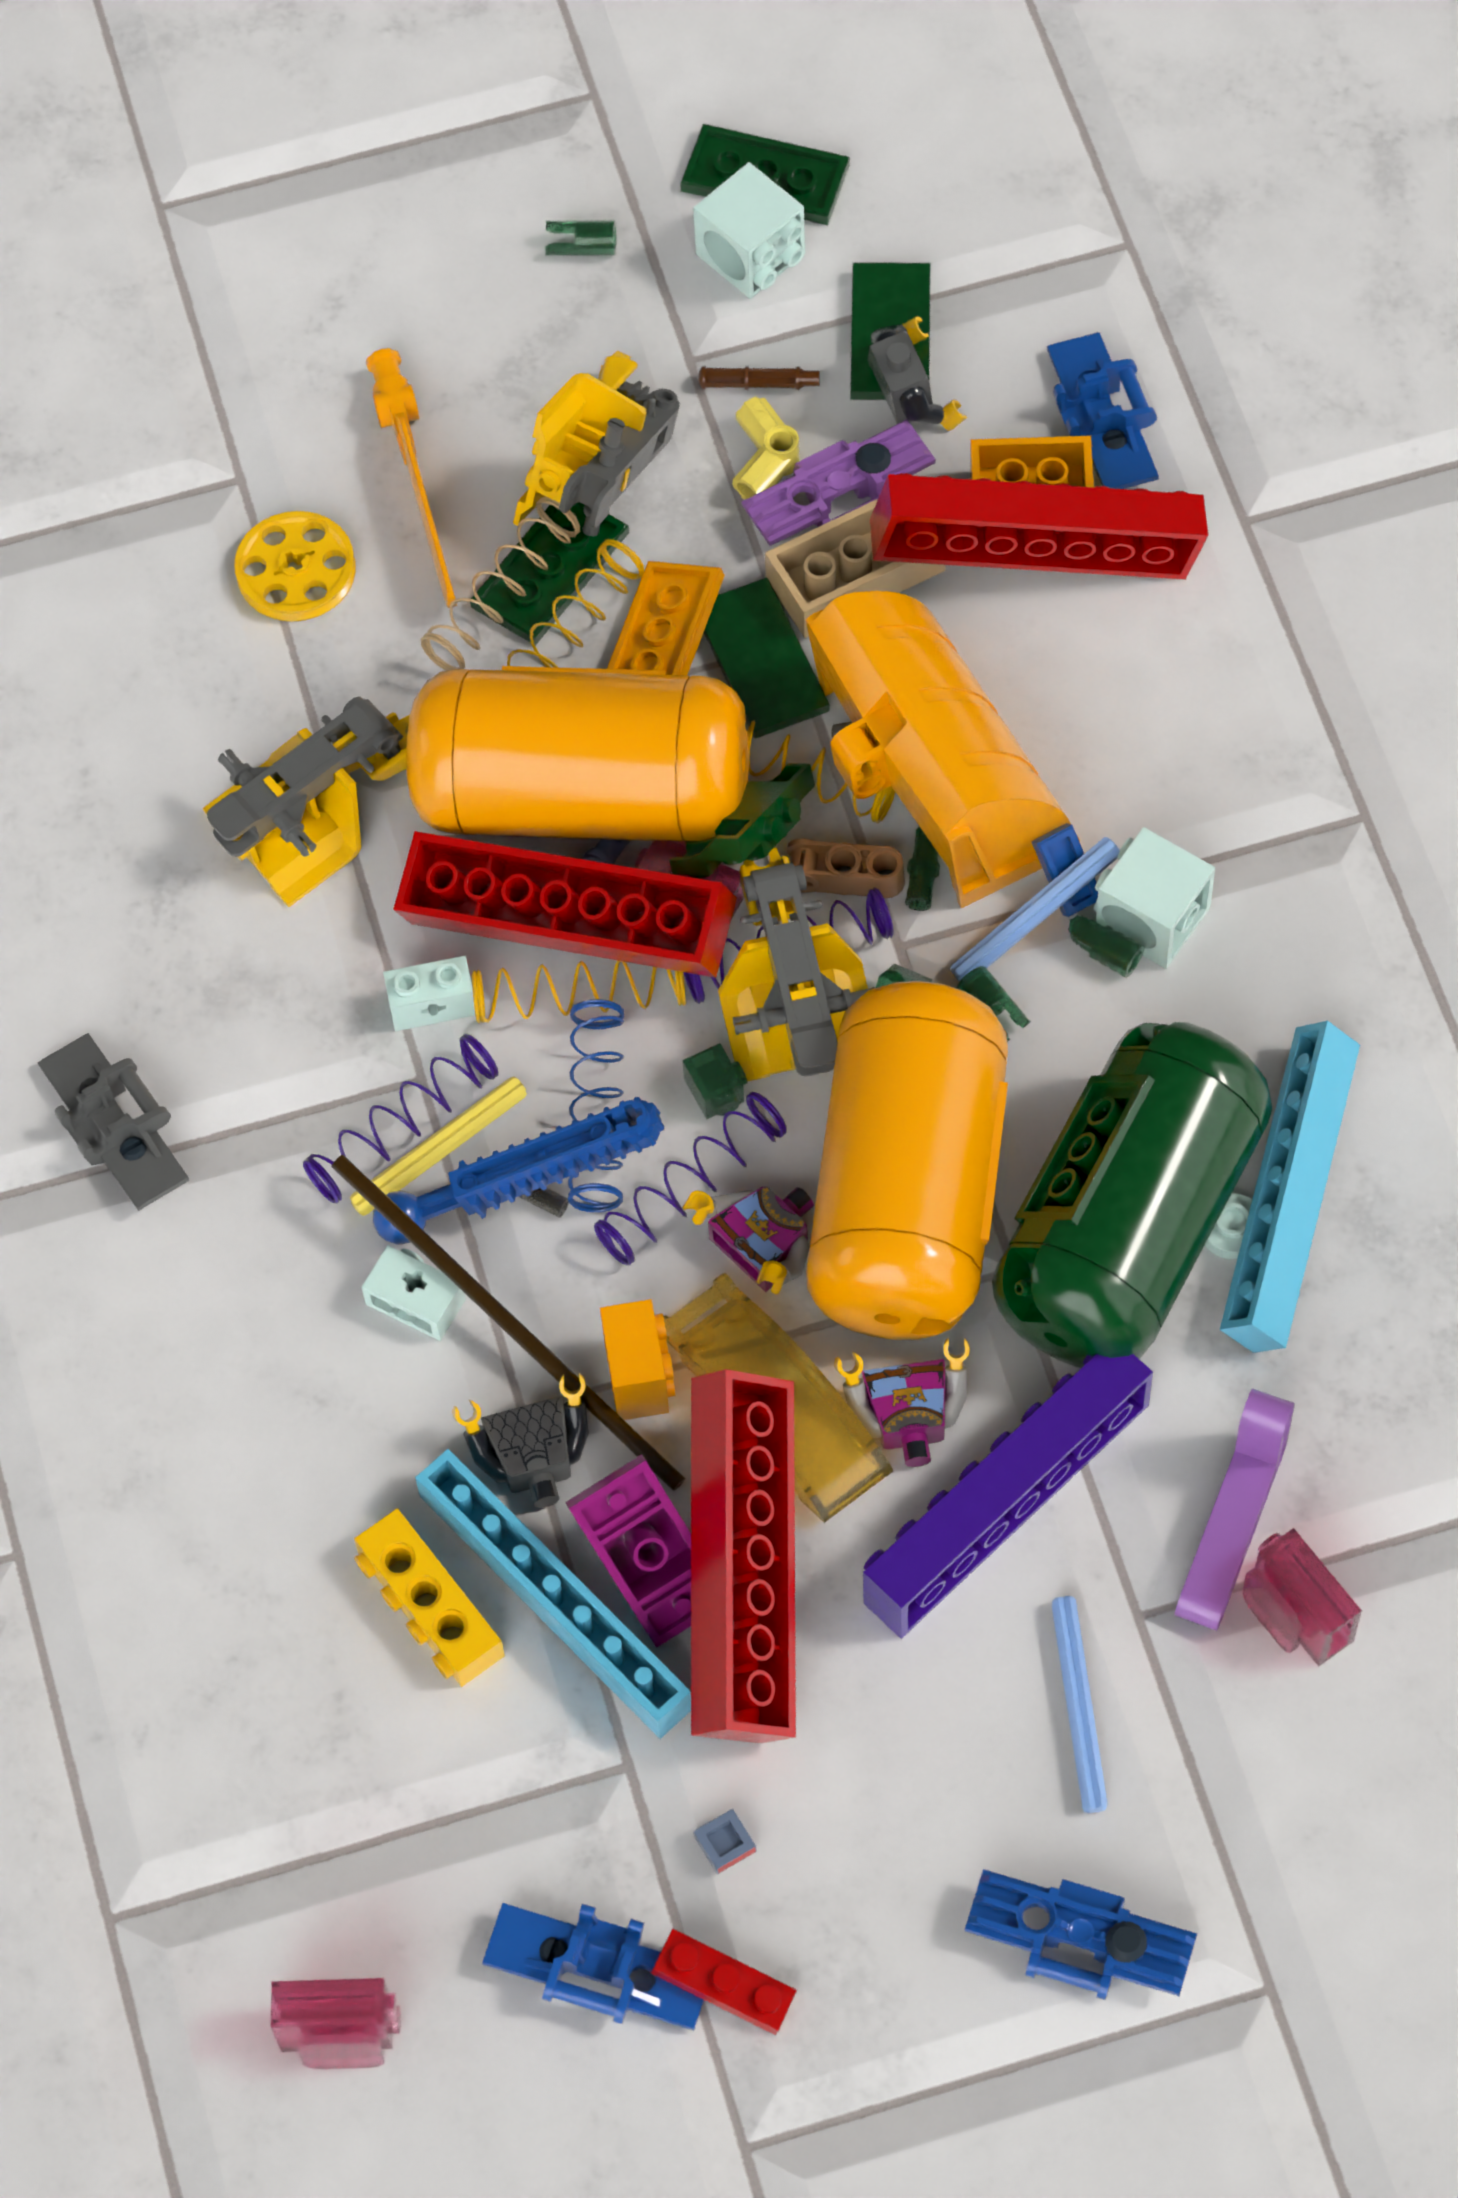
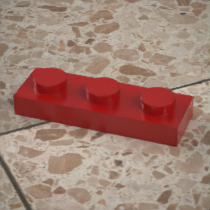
[651,1928,797,2035]

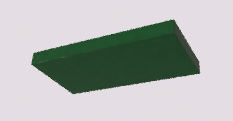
[680,124,850,225]
[850,263,930,400]
[470,502,629,646]
[704,577,830,739]

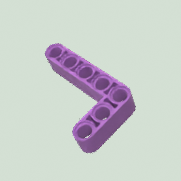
[1174,1388,1295,1631]

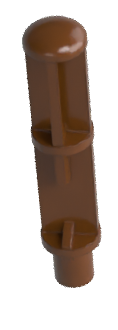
[698,366,820,390]

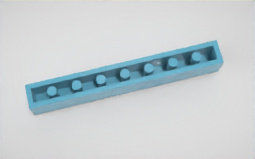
[1220,1020,1360,1353]
[415,1449,691,1739]

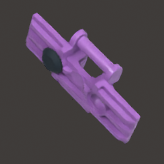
[742,420,936,546]

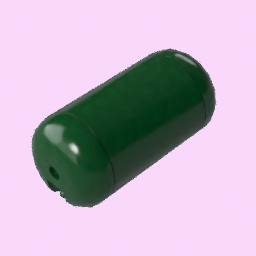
[992,1022,1273,1368]

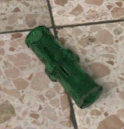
[905,827,940,911]

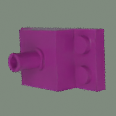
[565,1454,691,1648]

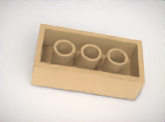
[765,499,945,638]

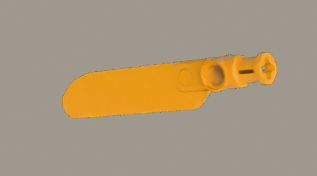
[366,348,458,608]

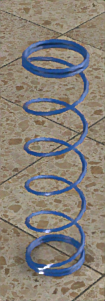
[568,999,624,1212]

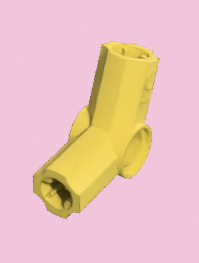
[732,396,799,500]

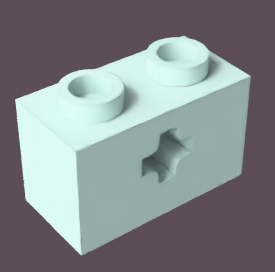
[383,955,475,1031]
[362,1245,466,1341]

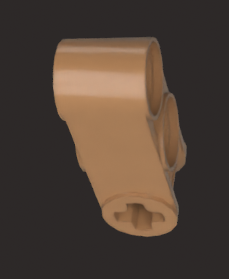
[787,838,905,899]

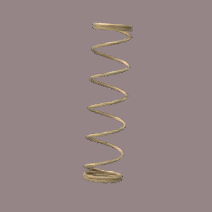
[421,497,580,671]

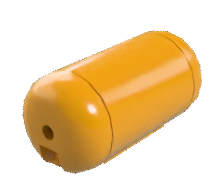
[406,666,749,842]
[806,981,1008,1340]

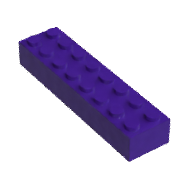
[863,1354,1153,1639]

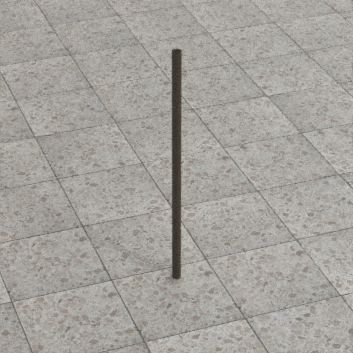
[331,1155,686,1491]

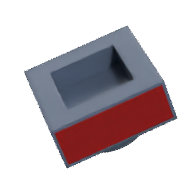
[693,1809,757,1875]

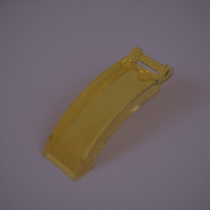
[663,1273,893,1523]

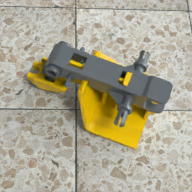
[513,350,680,536]
[203,696,410,907]
[718,848,875,1083]

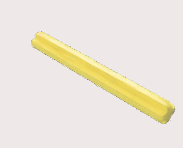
[350,1077,527,1216]

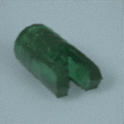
[546,220,617,256]
[1068,915,1145,978]
[956,966,1031,1042]

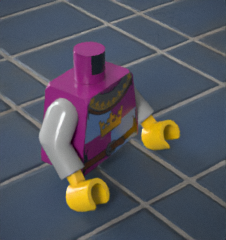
[682,1186,814,1295]
[834,1337,970,1467]

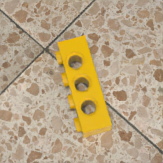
[354,1508,505,1687]

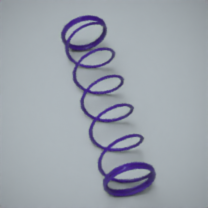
[683,887,894,1004]
[303,1033,499,1204]
[594,1092,787,1266]

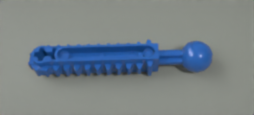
[373,1097,665,1245]

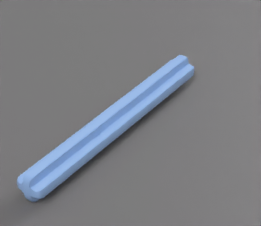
[950,837,1120,985]
[1052,1596,1107,1813]

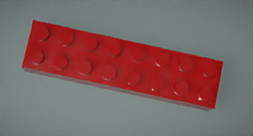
[870,473,1209,580]
[393,831,737,978]
[691,1369,796,1744]

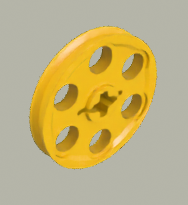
[234,511,356,621]

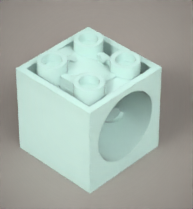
[693,162,805,299]
[1093,827,1215,969]

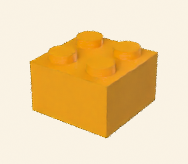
[600,1299,676,1420]

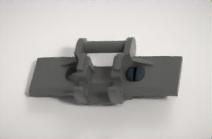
[38,1033,190,1211]

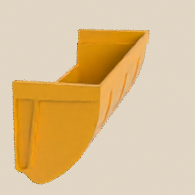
[806,591,1080,908]

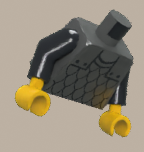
[868,316,967,431]
[452,1373,589,1508]

